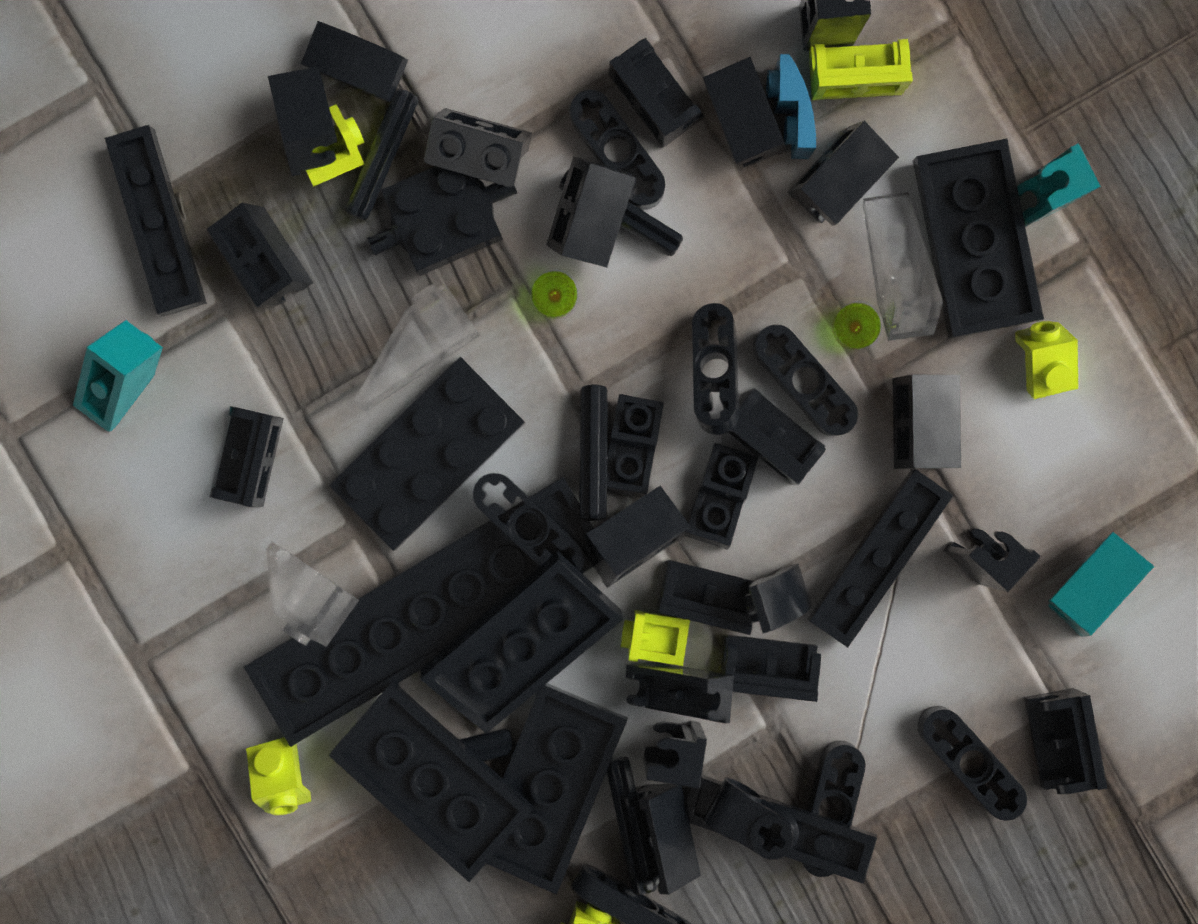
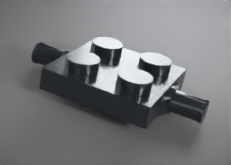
[367,166,518,276]

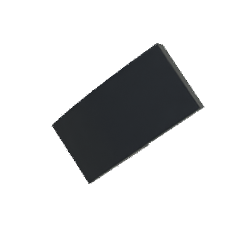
[301,21,408,103]
[607,394,664,498]
[684,443,759,550]
[745,563,812,633]

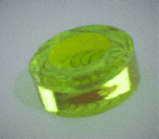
[531,271,578,319]
[832,303,881,350]

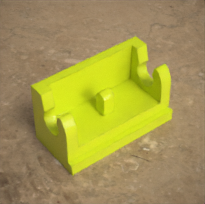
[809,39,913,100]

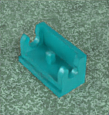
[1017,143,1101,227]
[1048,532,1155,637]

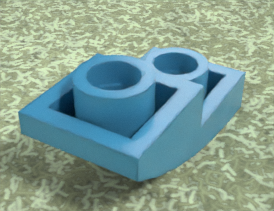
[766,54,816,159]

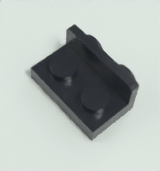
[424,108,532,187]

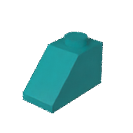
[73,320,163,432]

